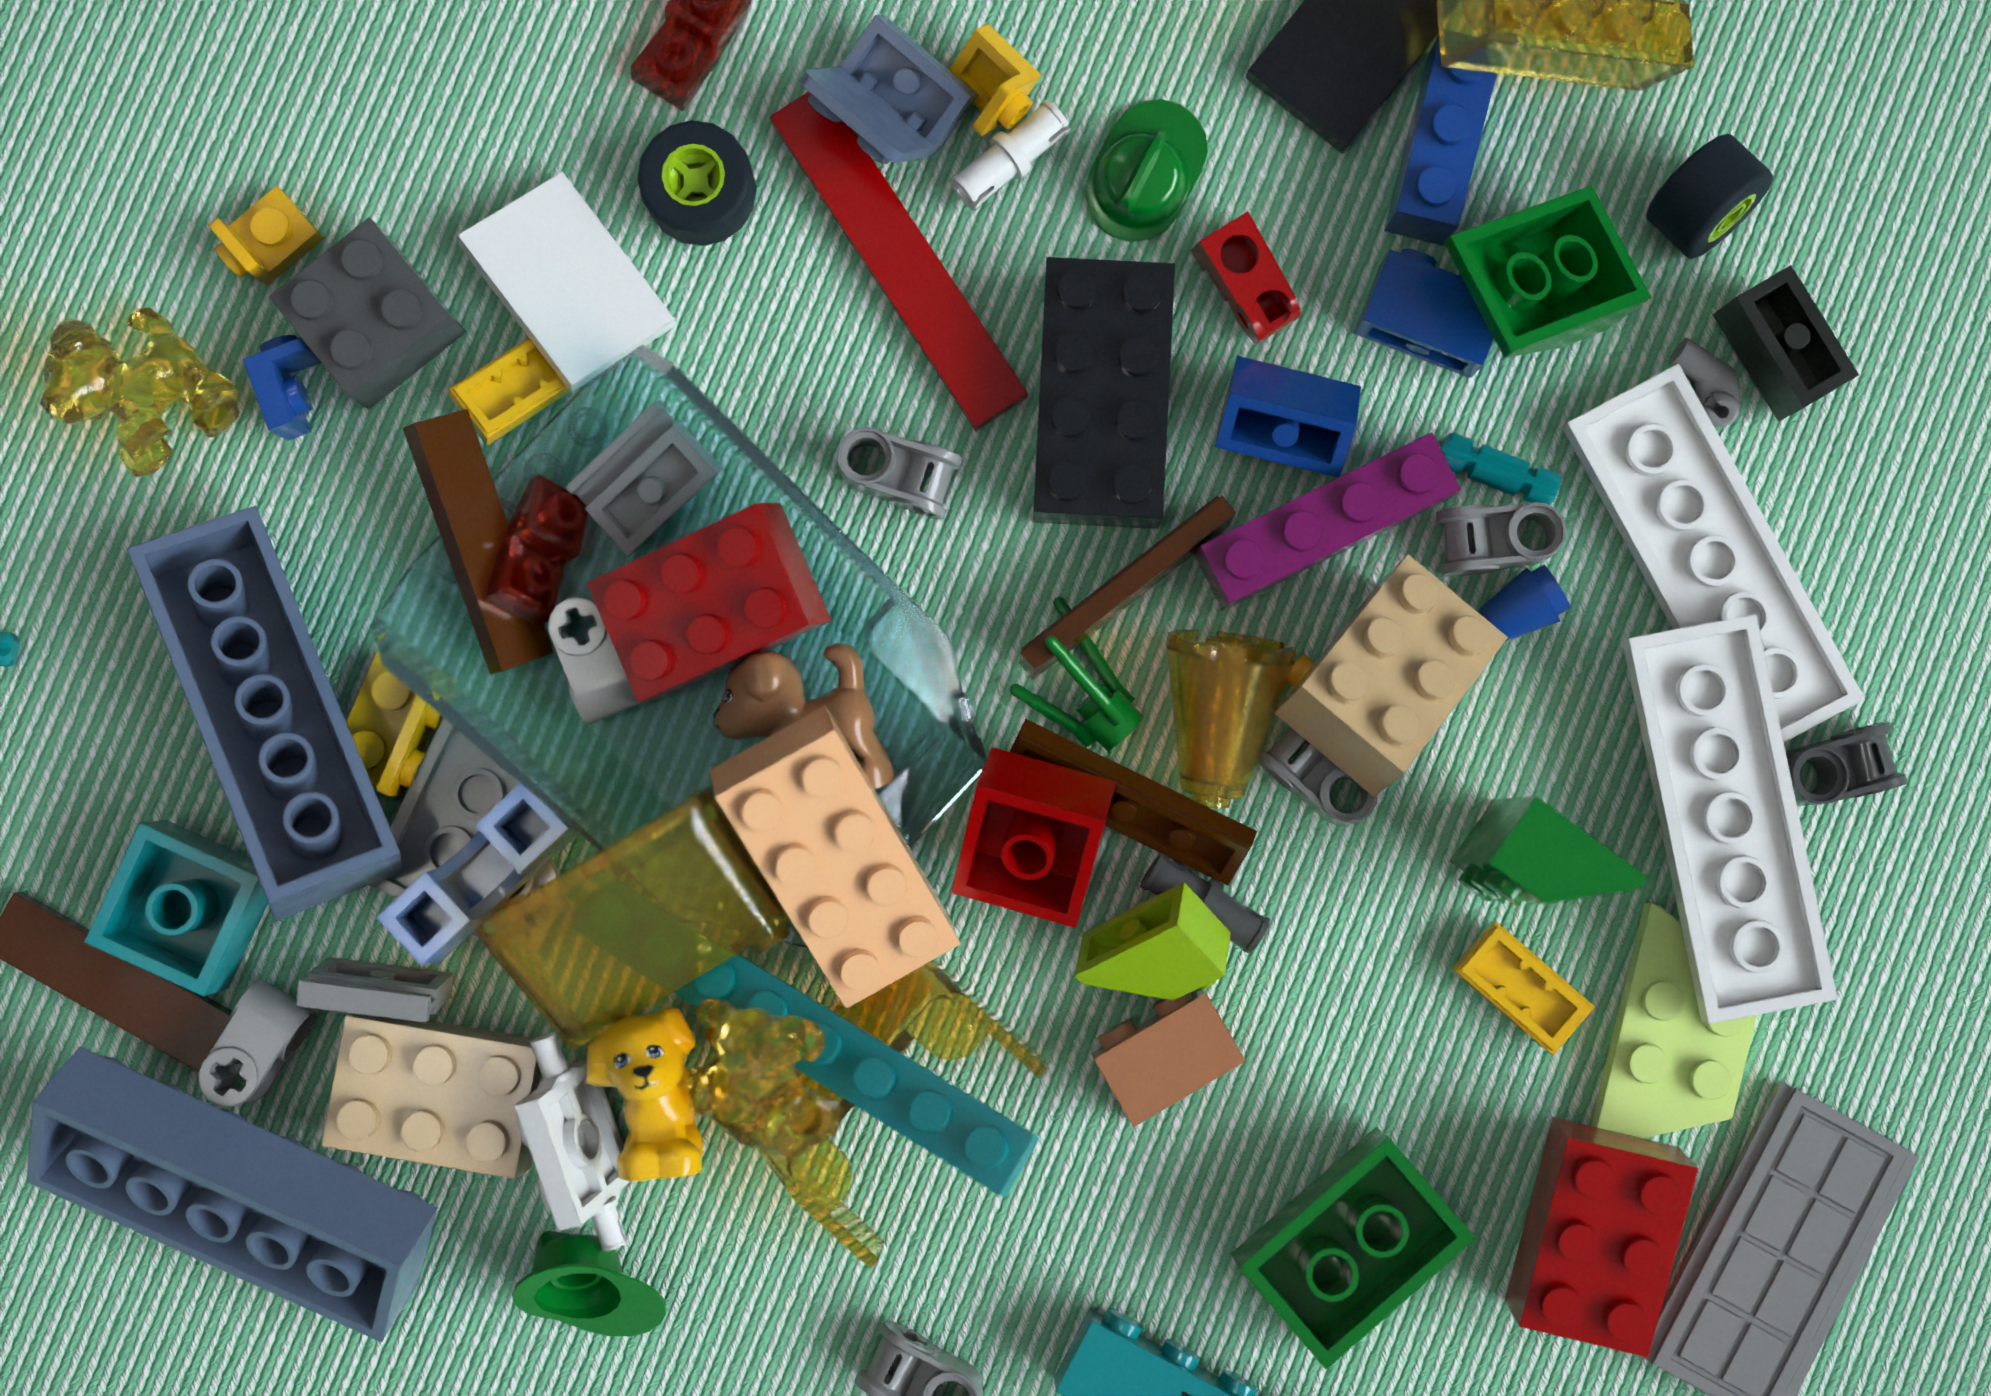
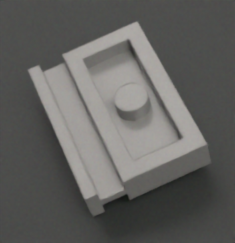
[565,400,723,556]
[296,957,454,1023]

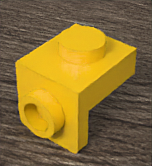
[949,23,1042,136]

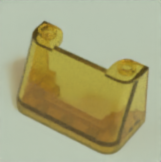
[475,782,791,1051]

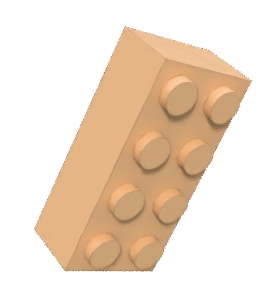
[709,705,961,1009]

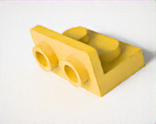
[346,650,453,797]

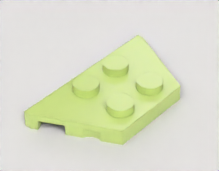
[1590,903,1757,1138]

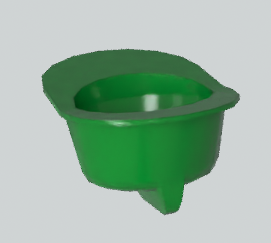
[1085,99,1208,242]
[512,1231,667,1336]

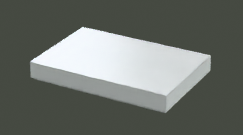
[458,172,675,393]

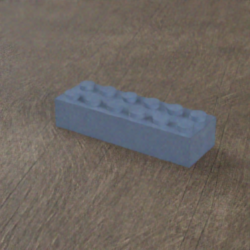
[127,506,402,921]
[27,1047,438,1342]

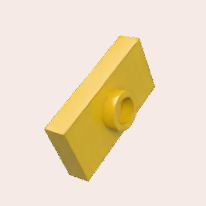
[449,338,570,446]
[1451,921,1595,1056]

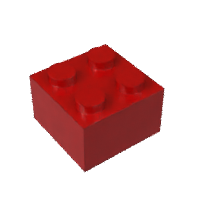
[951,747,1117,928]

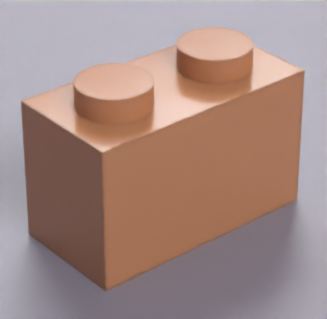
[1091,990,1246,1127]

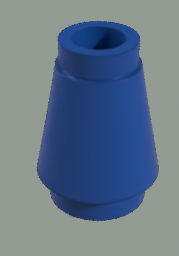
[1477,565,1571,642]

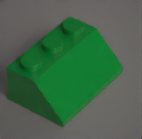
[1450,796,1649,906]

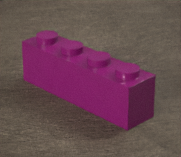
[1194,432,1461,611]

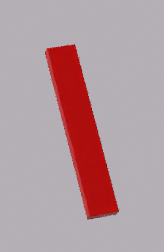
[769,92,1028,432]

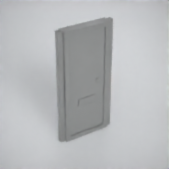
[1640,1080,1920,1396]

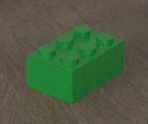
[1231,1127,1476,1370]

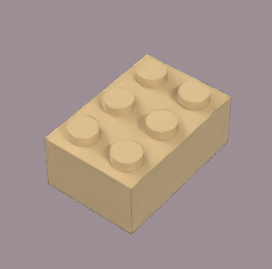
[1274,554,1508,797]
[321,1013,542,1179]

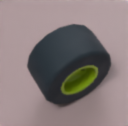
[637,120,757,246]
[1646,134,1773,259]

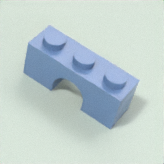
[376,780,583,966]

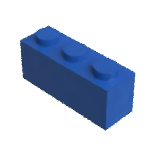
[1384,28,1504,246]

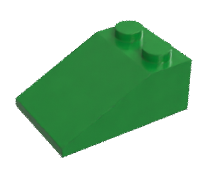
[1444,186,1652,358]

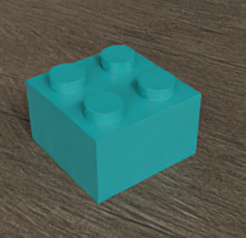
[84,820,268,997]

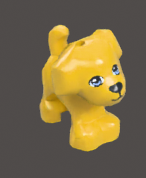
[585,1008,703,1181]

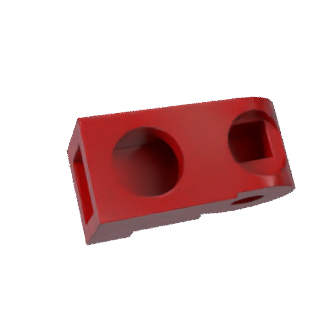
[1190,211,1301,344]

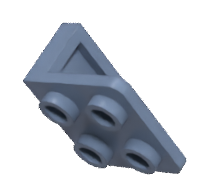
[799,14,978,164]

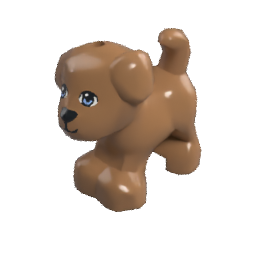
[713,643,894,789]

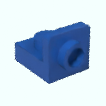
[243,335,321,441]

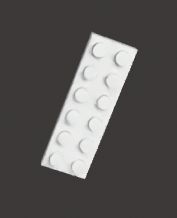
[1562,364,1865,742]
[1622,614,1838,1024]

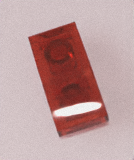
[630,0,752,111]
[485,474,588,626]

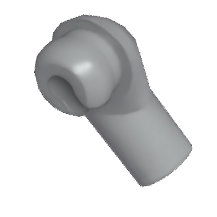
[1668,338,1741,427]

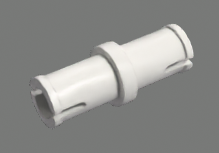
[950,100,1071,211]

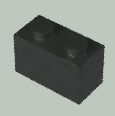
[1713,265,1859,422]

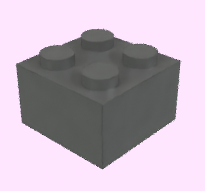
[269,217,466,410]

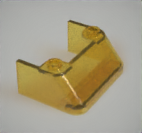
[744,959,1047,1269]

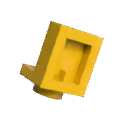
[208,185,324,286]

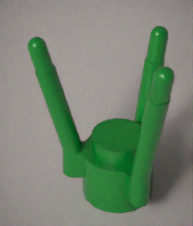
[1010,597,1143,751]

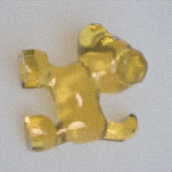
[40,308,240,477]
[685,999,841,1160]

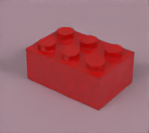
[586,503,832,703]
[1505,1117,1699,1358]

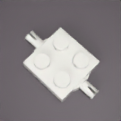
[515,1032,630,1252]

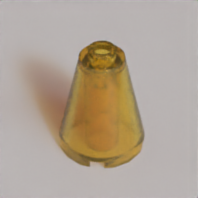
[1166,629,1297,809]

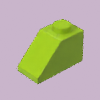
[1074,882,1231,1001]

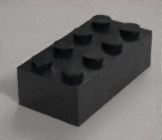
[1033,257,1175,529]

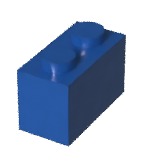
[1354,248,1494,378]
[1215,356,1361,478]

